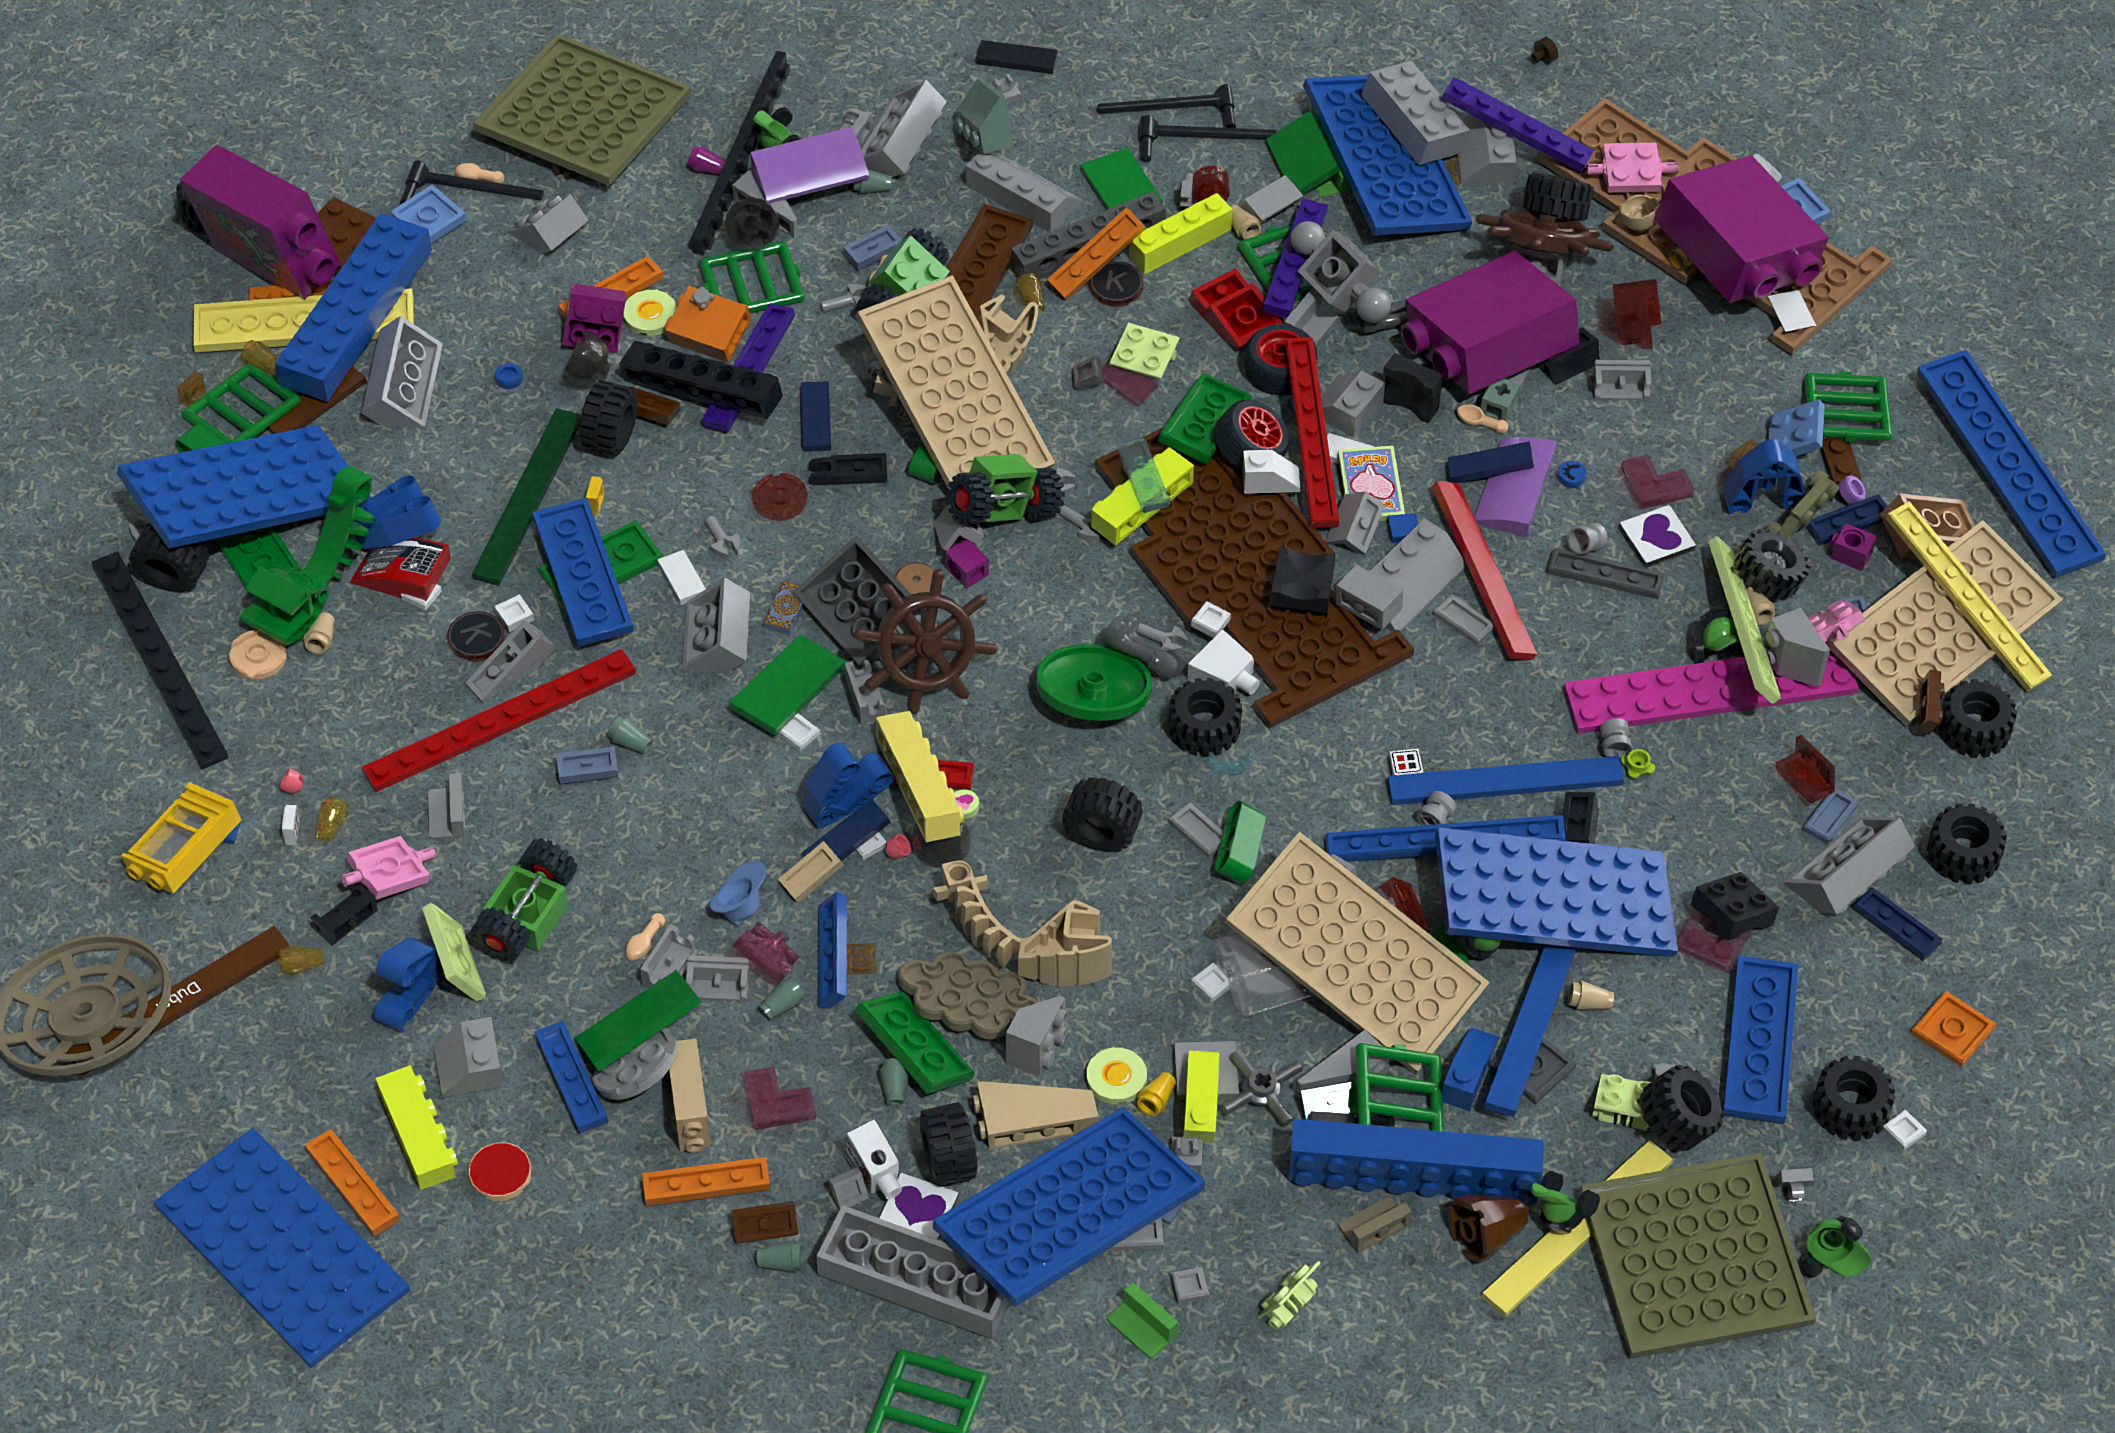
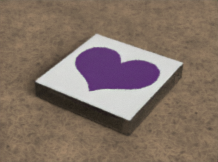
[1619,505,1696,568]
[880,1173,959,1240]

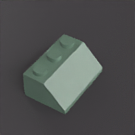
[955,77,1014,154]

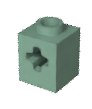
[1481,379,1520,422]

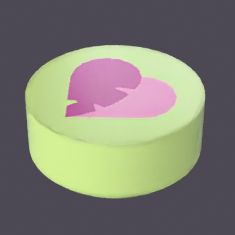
[954,789,979,819]

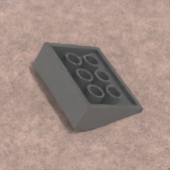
[793,535,911,667]

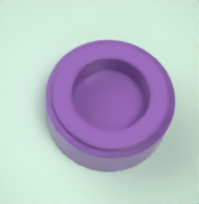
[1839,476,1866,504]

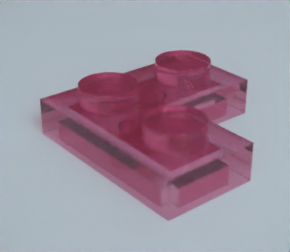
[1621,455,1695,509]
[744,1067,816,1130]

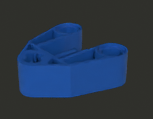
[1722,439,1806,514]
[353,475,441,549]
[802,743,894,828]
[373,938,443,1032]

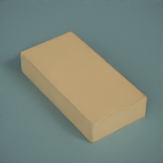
[778,841,844,903]

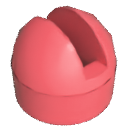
[279,768,304,794]
[885,834,911,860]

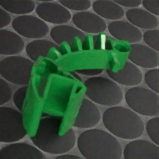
[240,465,375,646]

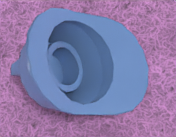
[710,861,767,926]

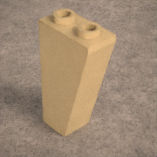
[669,1038,711,1153]
[972,1081,1098,1149]

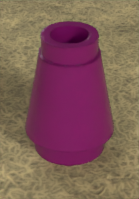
[688,146,726,175]

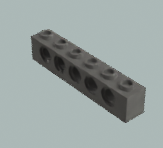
[1011,191,1166,286]

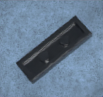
[977,40,1058,74]

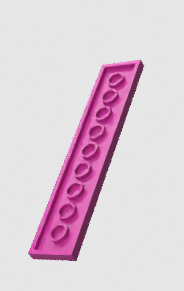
[1564,650,1859,734]

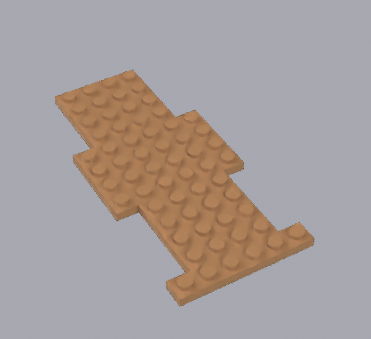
[1537,98,1893,355]

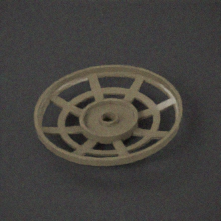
[0,934,172,1076]

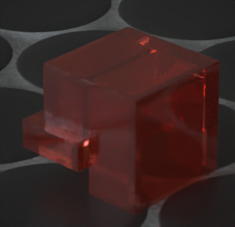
[1613,279,1662,349]

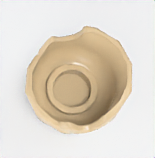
[1620,194,1659,231]

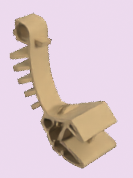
[873,295,1038,407]
[933,861,1112,987]

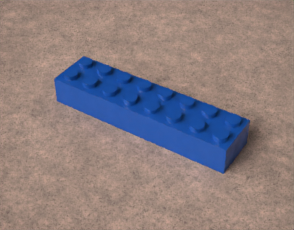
[275,213,432,402]
[1288,1118,1544,1205]

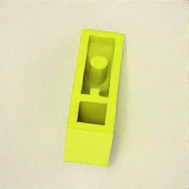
[1183,1050,1219,1142]

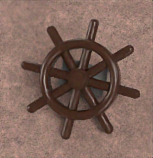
[1476,209,1613,284]
[854,569,998,714]

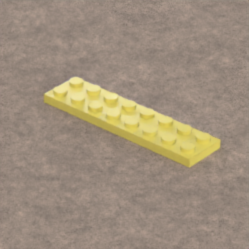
[194,288,414,353]

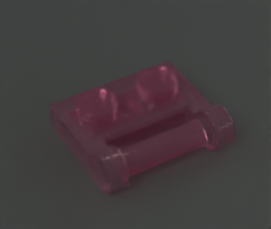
[1676,908,1752,974]

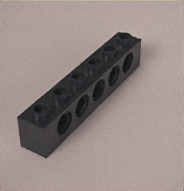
[619,340,783,419]

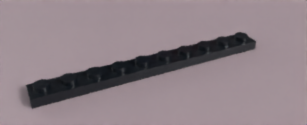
[692,51,790,256]
[92,551,229,770]

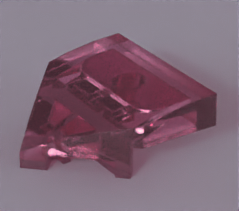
[1102,360,1159,406]
[732,922,799,984]

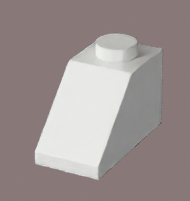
[1242,450,1300,494]

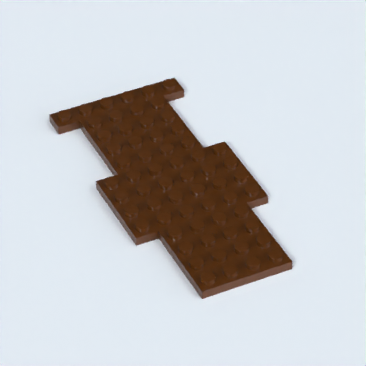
[1095,427,1414,728]

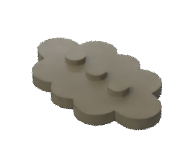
[898,952,1038,1040]

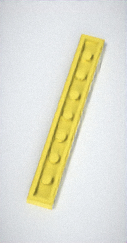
[1885,501,2052,692]
[1482,1140,1673,1317]

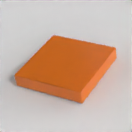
[1911,991,1997,1067]

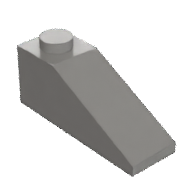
[732,168,798,239]
[466,620,556,702]
[1296,1030,1389,1099]

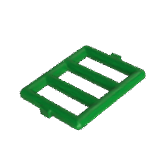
[1238,224,1313,301]
[699,241,805,313]
[181,363,301,443]
[1804,371,1893,442]
[1356,1043,1444,1131]
[866,1349,988,1433]

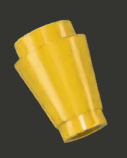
[1137,1072,1176,1117]

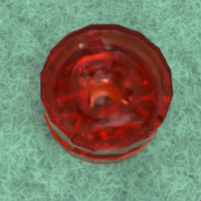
[1192,166,1230,202]

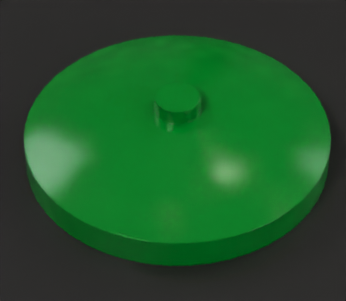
[1036,644,1152,721]

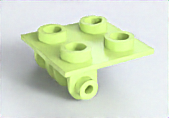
[1109,323,1180,379]
[1592,1074,1650,1131]
[1257,1261,1320,1330]

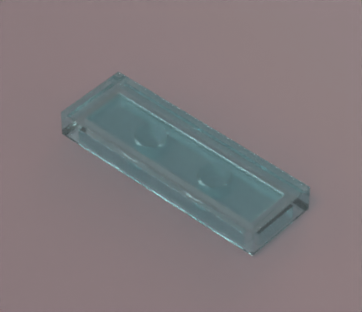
[1118,438,1170,513]

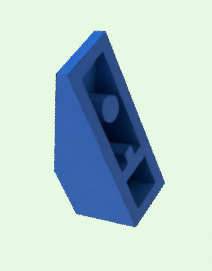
[1442,1027,1499,1111]

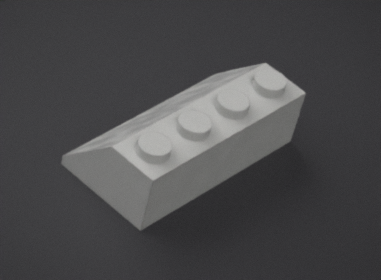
[861,80,947,178]
[966,151,1083,232]
[361,316,443,428]
[1369,519,1467,632]
[1784,816,1915,915]

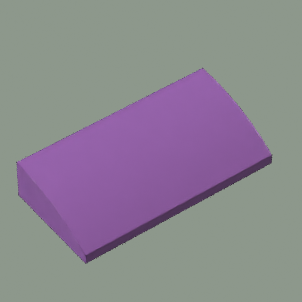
[750,127,869,204]
[1475,437,1557,537]

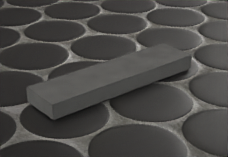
[1547,548,1665,599]

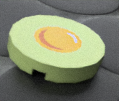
[623,290,677,336]
[1087,1048,1147,1104]

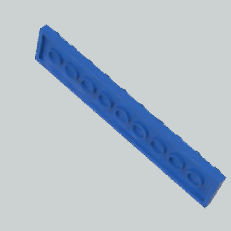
[1917,350,2106,578]

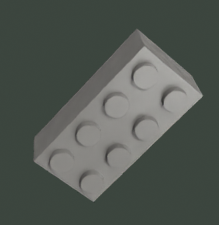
[1361,61,1470,165]

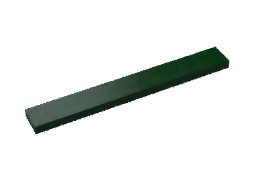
[472,408,581,586]

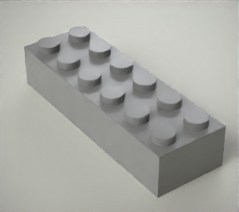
[816,1205,1010,1339]

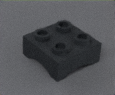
[1383,353,1443,423]
[1271,547,1336,613]
[1690,872,1779,941]

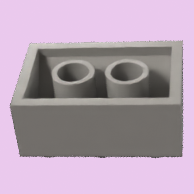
[1457,114,1517,185]
[682,577,750,672]

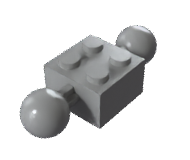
[1291,221,1391,323]

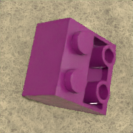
[563,283,626,353]

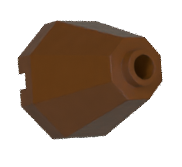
[1448,1195,1529,1263]

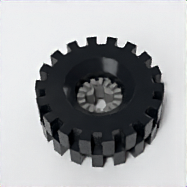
[1734,528,1811,600]

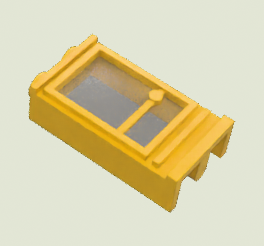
[121,782,242,894]

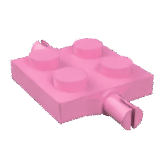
[1586,143,1678,193]
[1808,600,1865,642]
[341,836,436,900]

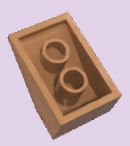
[1880,493,1975,560]

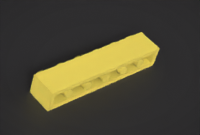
[876,711,964,842]

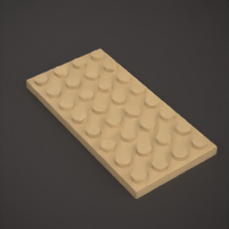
[855,275,1055,490]
[1826,520,2063,726]
[1224,831,1490,1075]

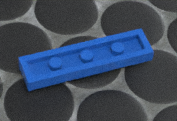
[819,892,848,1009]
[535,1021,608,1134]

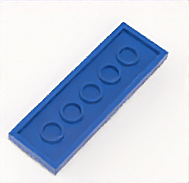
[532,498,634,647]
[1723,955,1799,1124]

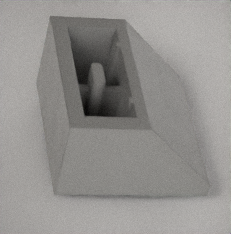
[509,194,589,254]
[1006,996,1068,1077]

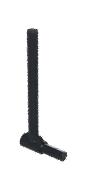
[1098,84,1236,128]
[1140,115,1277,162]
[400,160,544,205]

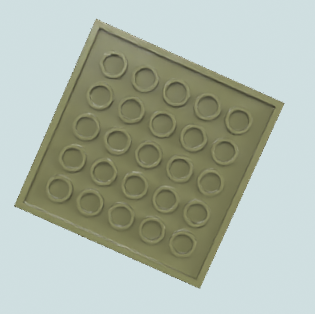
[473,34,691,186]
[1580,1153,1816,1358]

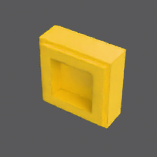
[586,476,604,515]

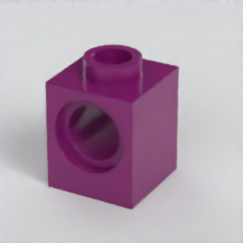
[1830,523,1877,571]
[945,539,989,589]

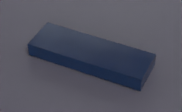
[801,381,831,452]
[1448,441,1534,483]
[1806,494,1887,546]
[802,798,891,861]
[1852,887,1943,961]

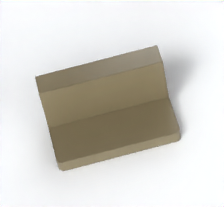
[1338,1197,1412,1254]

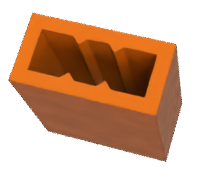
[665,286,751,363]

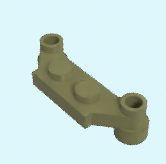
[1765,470,1840,543]

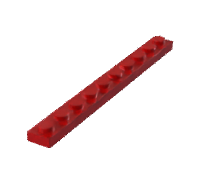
[362,649,636,793]

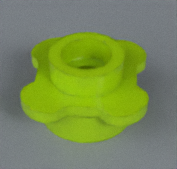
[1621,749,1655,779]

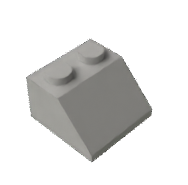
[1321,371,1385,437]
[1764,608,1830,687]
[434,1017,503,1097]

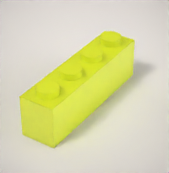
[1129,193,1233,275]
[1091,447,1194,546]
[376,1065,458,1190]

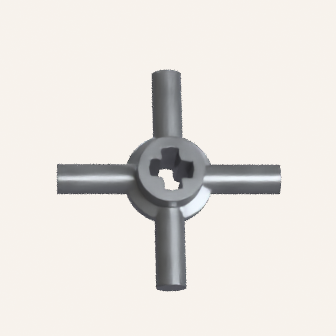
[1221,1050,1303,1126]

